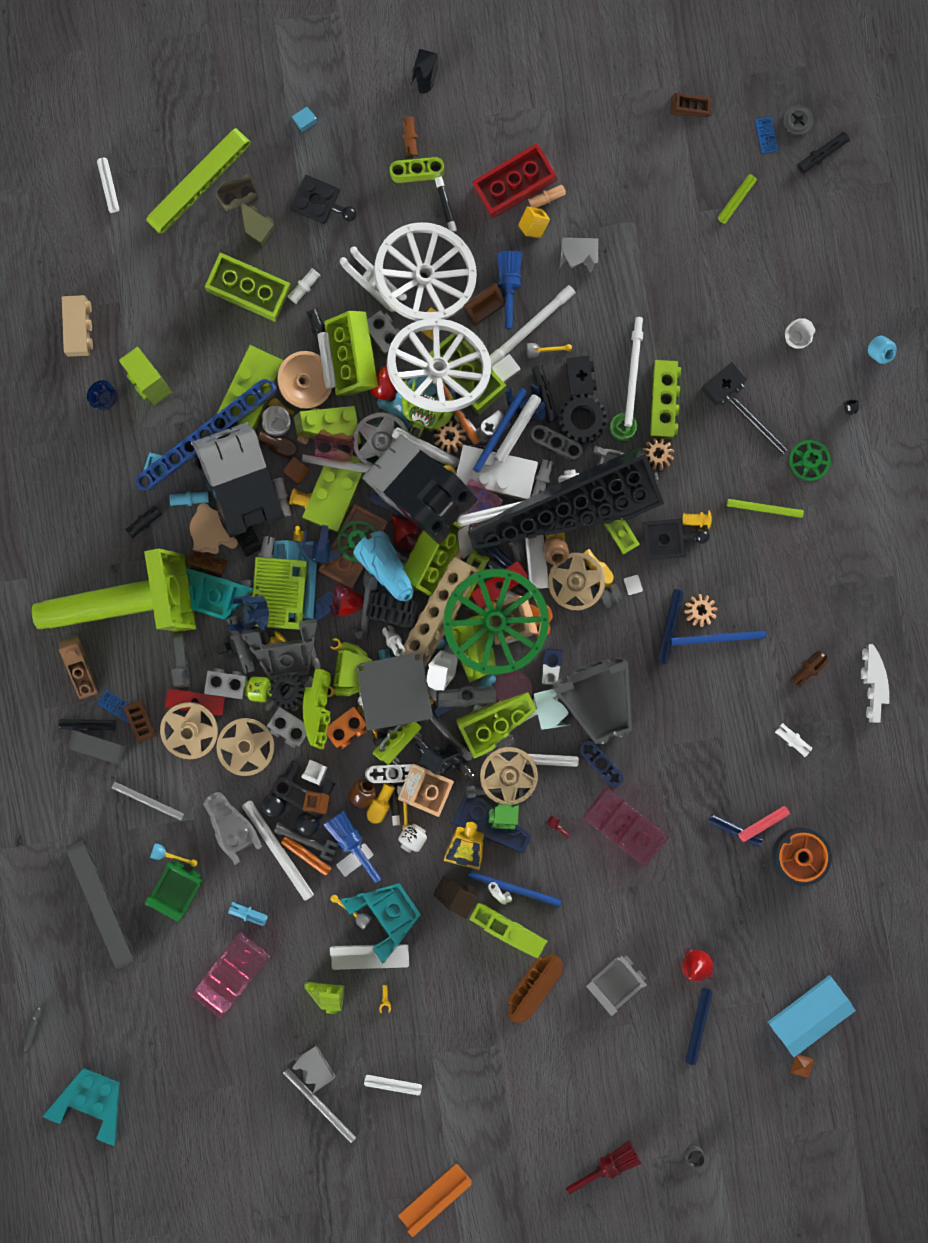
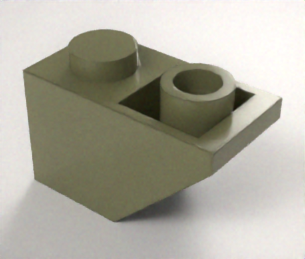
[241,203,276,247]

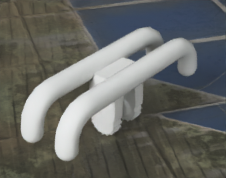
[340,247,407,312]

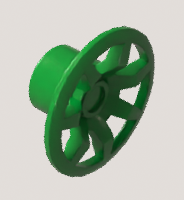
[789,440,831,481]
[337,521,377,562]

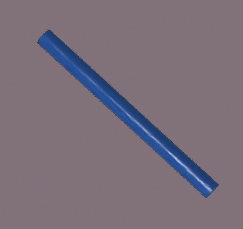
[473,388,527,473]
[671,630,766,646]
[467,871,561,907]

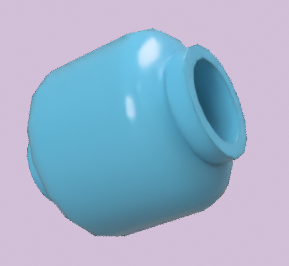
[868,336,897,364]

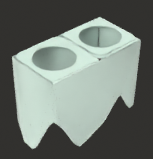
[533,689,569,730]

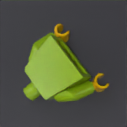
[327,638,372,697]

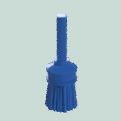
[497,251,522,329]
[323,810,381,883]

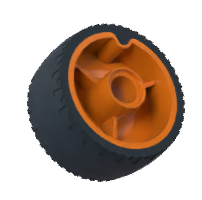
[772,827,832,886]

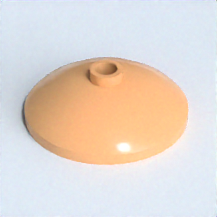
[277,351,332,409]

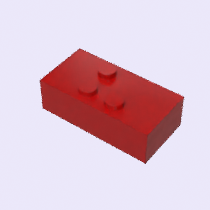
[472,143,557,219]

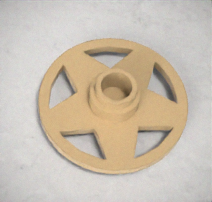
[548,553,605,610]
[160,702,218,759]
[217,718,275,776]
[480,747,538,805]

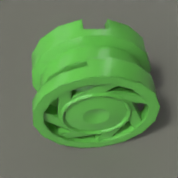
[609,413,637,442]

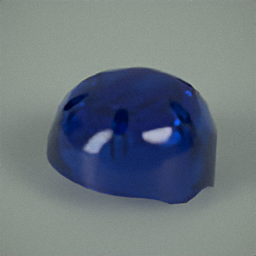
[87,380,117,411]

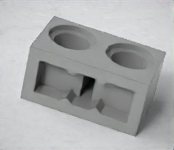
[367,310,404,357]
[204,668,248,700]
[267,707,307,748]

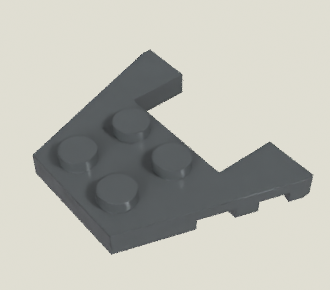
[241,619,317,681]

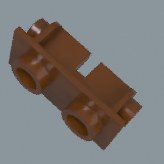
[185,549,227,577]

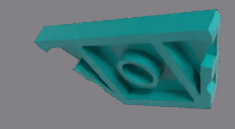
[186,568,254,620]

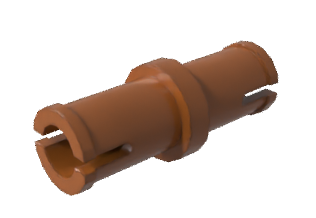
[402,117,418,157]

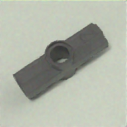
[436,686,496,708]

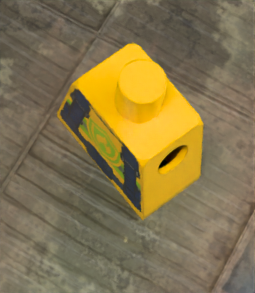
[444,822,484,870]

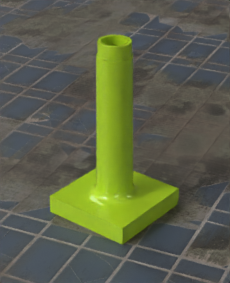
[32,549,197,632]

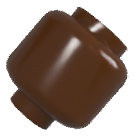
[348,780,376,808]

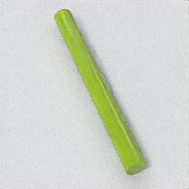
[727,499,804,518]

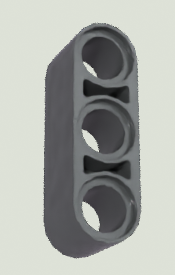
[530,425,582,462]
[67,730,126,765]

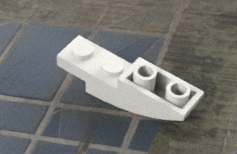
[861,644,889,723]

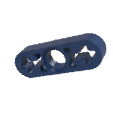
[579,741,623,787]

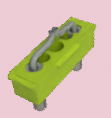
[373,722,422,765]

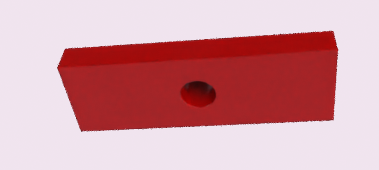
[470,561,528,609]
[165,689,226,716]

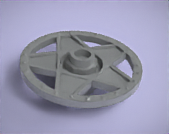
[353,413,409,467]

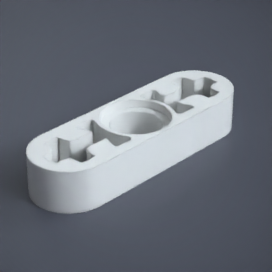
[365,764,412,783]

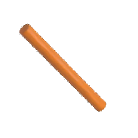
[442,382,480,445]

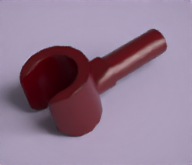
[547,816,570,839]

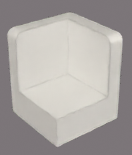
[492,354,521,384]
[301,760,328,785]

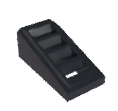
[235,526,262,557]

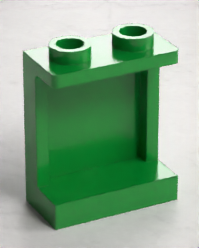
[145,860,204,922]

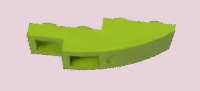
[303,669,331,749]
[469,902,548,958]

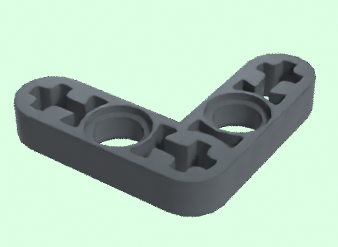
[172,631,191,688]

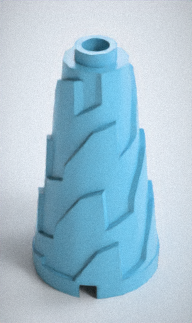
[354,531,414,601]

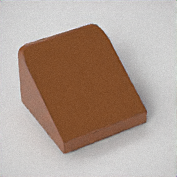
[283,457,310,485]
[302,791,329,814]

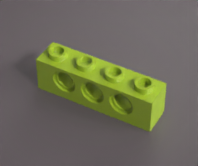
[650,360,681,440]

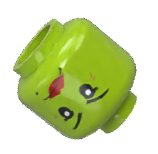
[244,676,272,702]

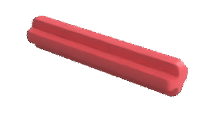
[738,806,790,842]

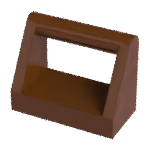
[464,283,505,326]

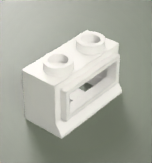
[426,651,458,690]

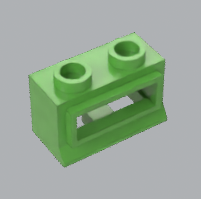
[488,804,519,830]

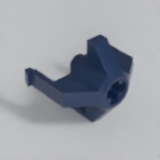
[505,384,546,424]
[301,525,342,564]
[226,596,269,632]

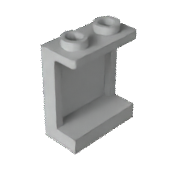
[585,954,647,1016]

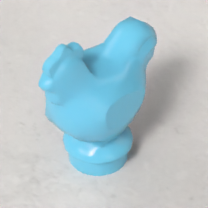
[377,391,413,429]

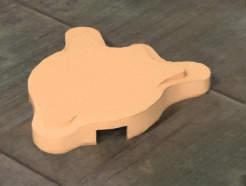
[190,503,238,554]

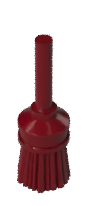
[566,1140,642,1195]

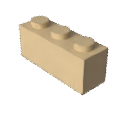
[62,295,93,357]

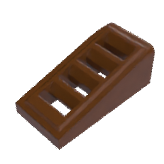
[670,92,711,117]
[123,700,156,743]

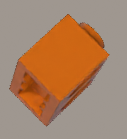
[326,707,367,749]

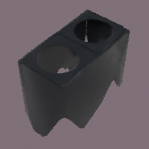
[411,49,438,94]

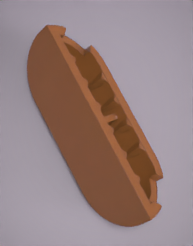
[508,954,563,1023]

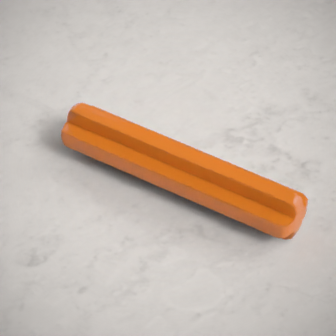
[281,836,331,876]

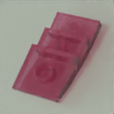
[582,787,669,867]
[191,932,270,1019]

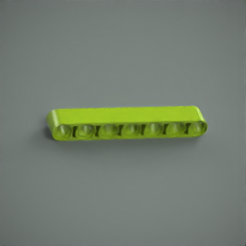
[146,128,251,234]

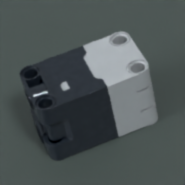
[193,422,285,538]
[362,434,479,544]

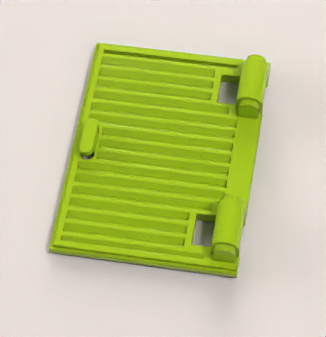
[252,557,307,630]

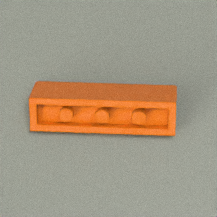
[398,1164,472,1238]

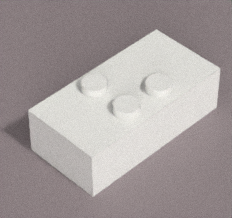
[456,445,538,501]

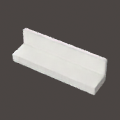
[524,535,549,589]
[330,944,409,970]

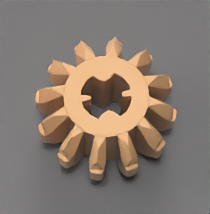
[434,421,466,454]
[642,438,674,471]
[684,594,717,627]

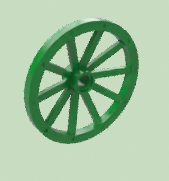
[443,569,549,674]

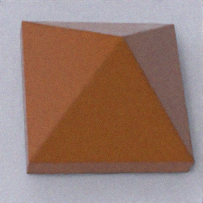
[790,1054,814,1078]

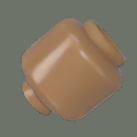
[543,537,569,565]

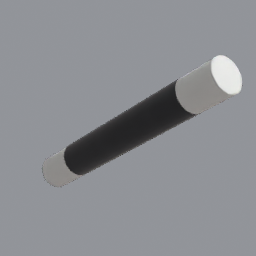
[435,177,457,232]
[388,768,400,826]

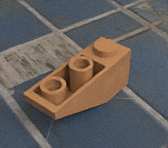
[59,635,98,700]

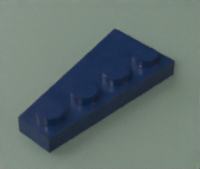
[452,793,531,854]

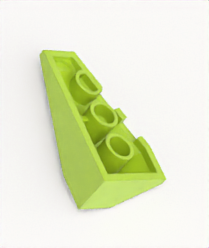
[456,692,536,759]
[304,982,345,1014]

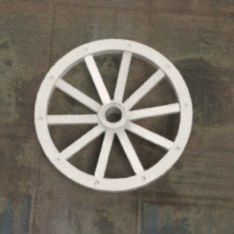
[374,222,477,321]
[387,319,491,412]

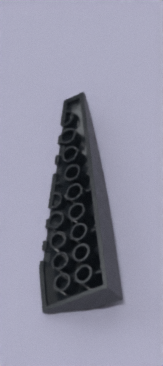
[467,447,664,549]

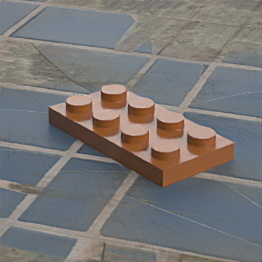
[318,504,389,589]

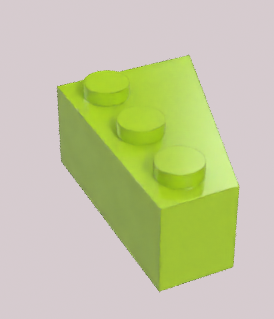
[294,406,361,448]
[452,614,496,682]

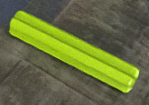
[718,174,757,224]

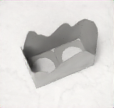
[559,238,598,273]
[290,1045,335,1096]

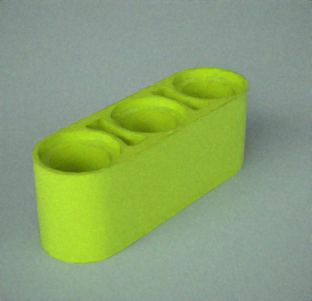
[389,157,444,183]

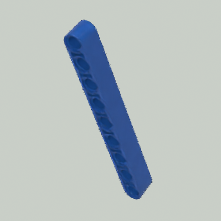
[135,379,277,490]

